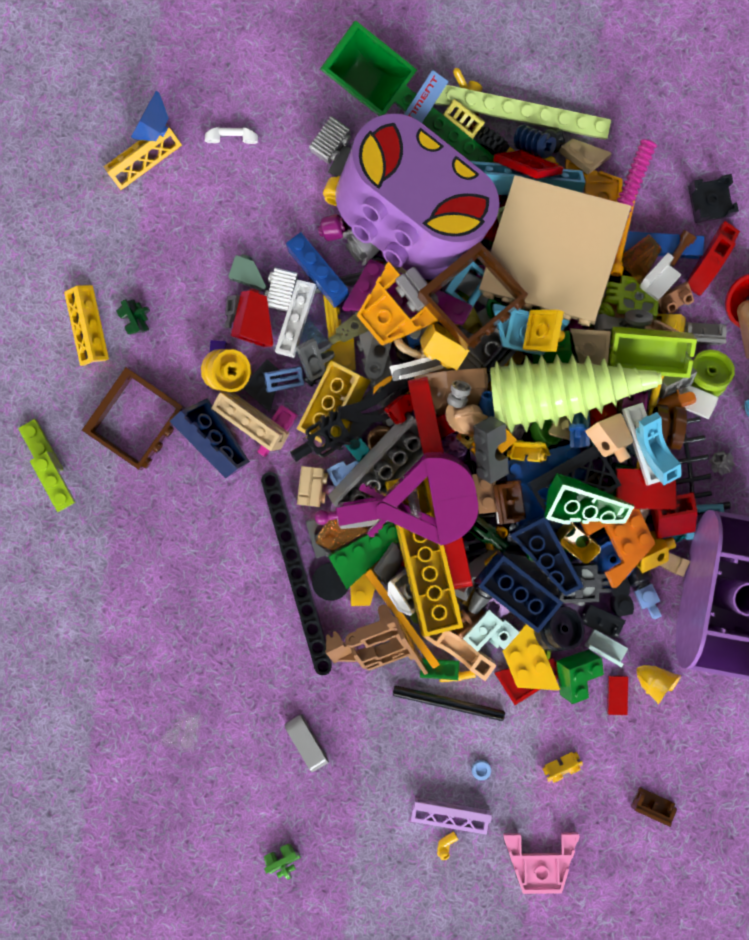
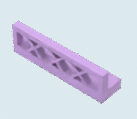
[411,797,492,835]

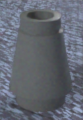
[468,587,492,614]

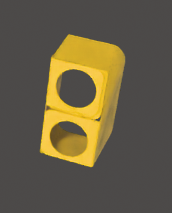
[556,522,601,563]

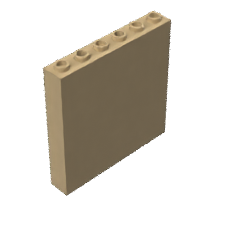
[479,175,631,326]

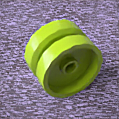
[691,349,735,397]

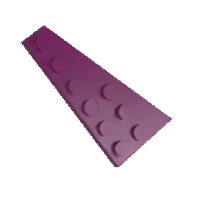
[342,259,473,325]

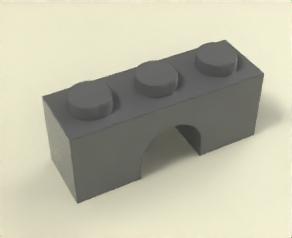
[473,416,509,484]

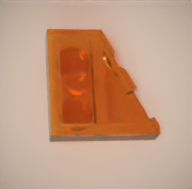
[621,234,662,285]
[316,510,367,551]

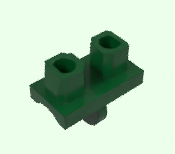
[116,299,150,335]

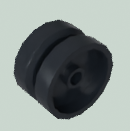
[534,607,585,652]

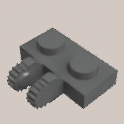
[296,338,335,381]

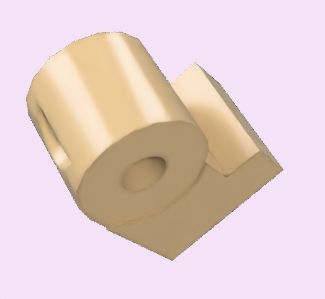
[660,553,690,577]

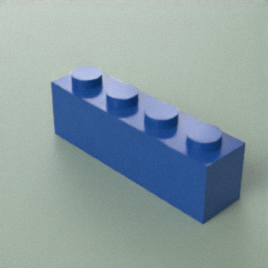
[286,232,349,308]

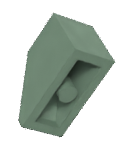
[228,254,267,292]

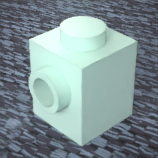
[489,618,520,649]

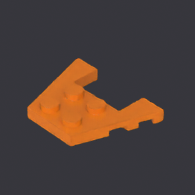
[580,509,656,588]

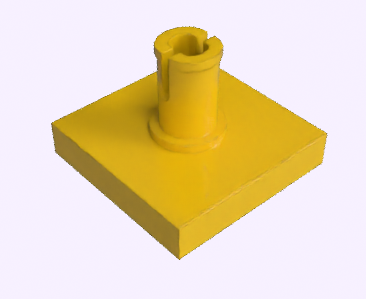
[523,310,565,352]

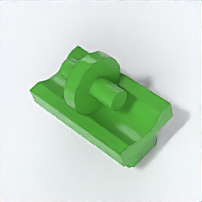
[264,844,301,880]

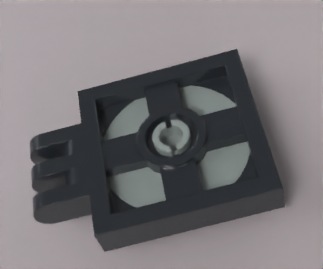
[559,562,613,603]

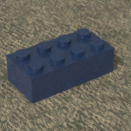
[474,550,563,633]

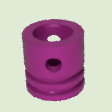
[622,391,649,413]

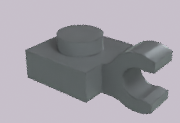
[225,295,240,328]

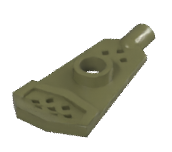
[328,311,369,345]

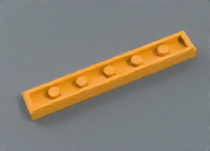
[365,569,440,668]

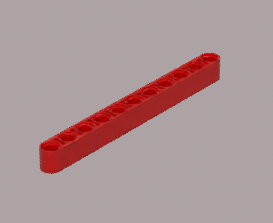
[408,376,473,590]

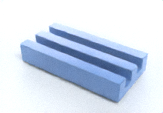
[263,366,304,392]

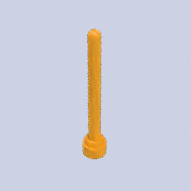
[610,195,637,277]

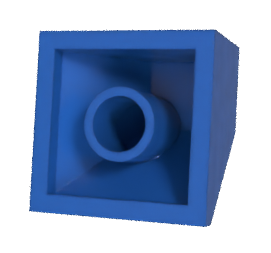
[131,91,169,142]

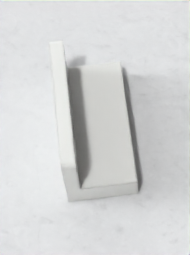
[640,253,681,301]

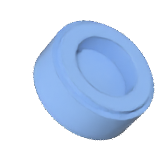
[471,760,491,780]

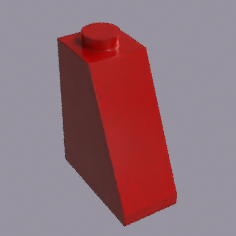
[231,288,273,348]

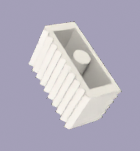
[265,268,298,312]

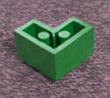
[556,649,604,704]

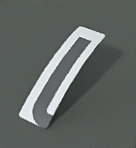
[389,357,445,381]

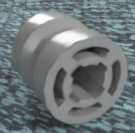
[447,380,471,408]

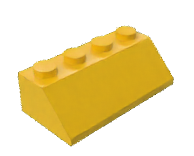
[296,360,371,443]

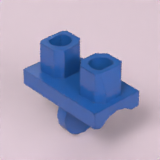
[569,412,591,449]

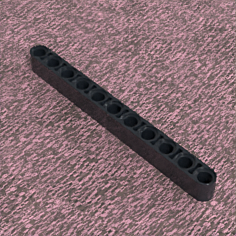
[261,472,332,676]

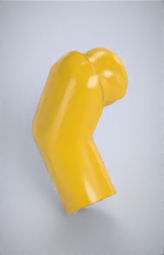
[437,831,459,860]

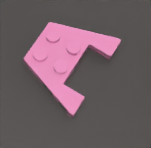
[503,832,579,894]

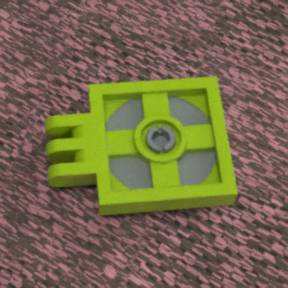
[605,275,659,320]

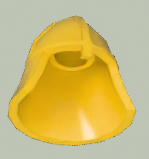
[636,665,681,704]

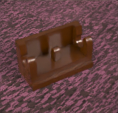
[493,480,526,525]
[631,787,677,827]

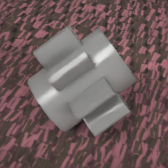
[709,450,735,476]

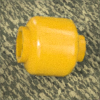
[323,176,340,206]

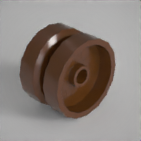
[653,404,687,450]

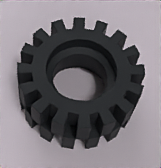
[474,126,510,155]

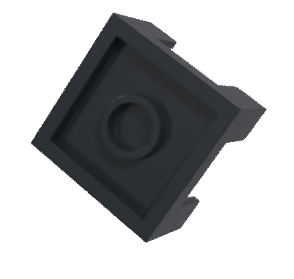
[688,174,739,223]

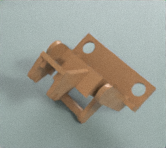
[325,604,428,675]

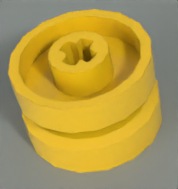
[201,349,251,392]

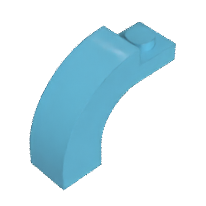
[635,412,681,485]

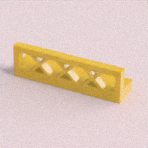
[103,124,182,190]
[64,285,109,366]

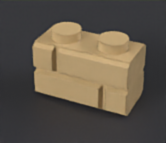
[297,466,328,507]

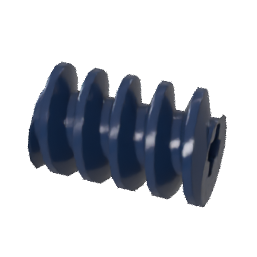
[514,124,556,159]

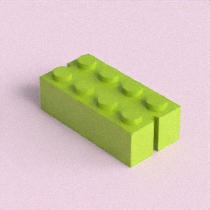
[608,326,697,378]

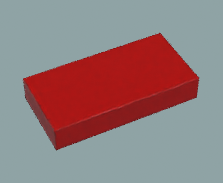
[607,675,628,715]

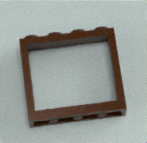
[418,242,528,351]
[82,367,185,470]

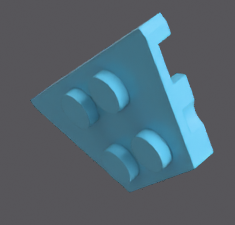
[493,304,569,356]

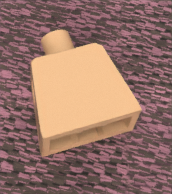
[585,413,633,463]

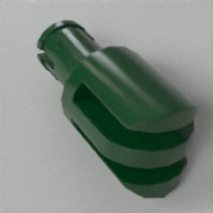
[468,515,511,553]

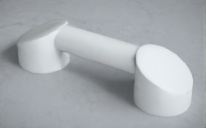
[205,127,258,144]

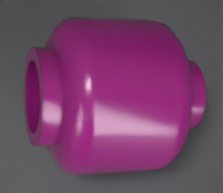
[318,214,348,242]

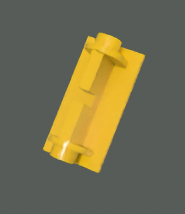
[507,440,551,463]
[542,752,583,783]

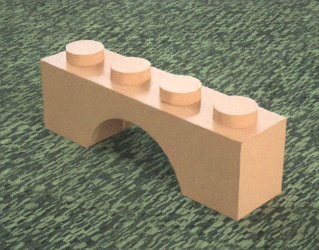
[423,630,497,681]

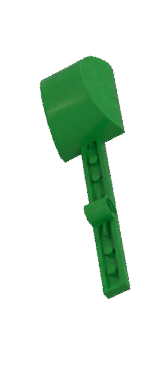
[320,21,496,163]

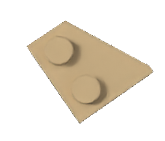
[559,139,612,175]

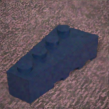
[169,398,250,479]
[509,513,584,596]

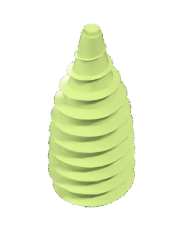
[490,354,662,434]

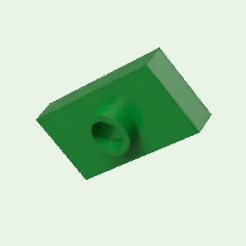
[420,658,460,681]

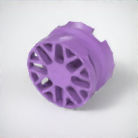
[442,434,468,462]

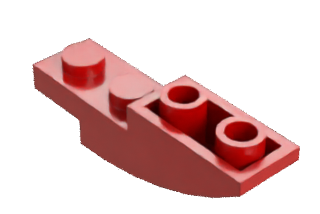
[686,221,740,296]

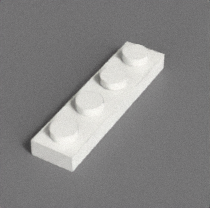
[275,280,317,358]
[622,403,660,485]

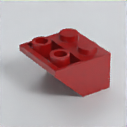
[651,492,698,539]

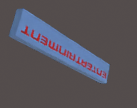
[404,70,449,123]

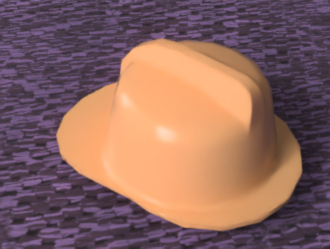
[445,404,488,437]

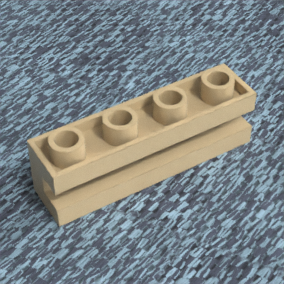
[212,392,290,451]

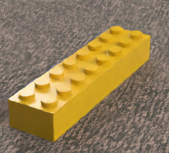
[385,477,463,637]

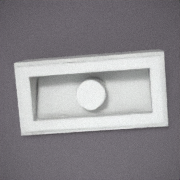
[679,385,719,419]

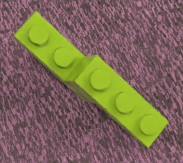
[18,419,76,512]

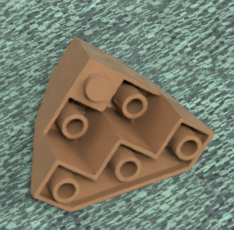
[414,368,488,433]

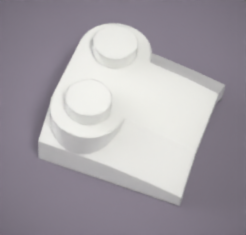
[388,568,416,616]

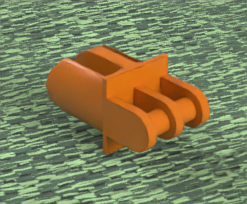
[658,390,696,411]

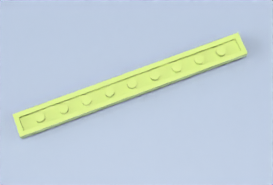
[435,85,611,140]

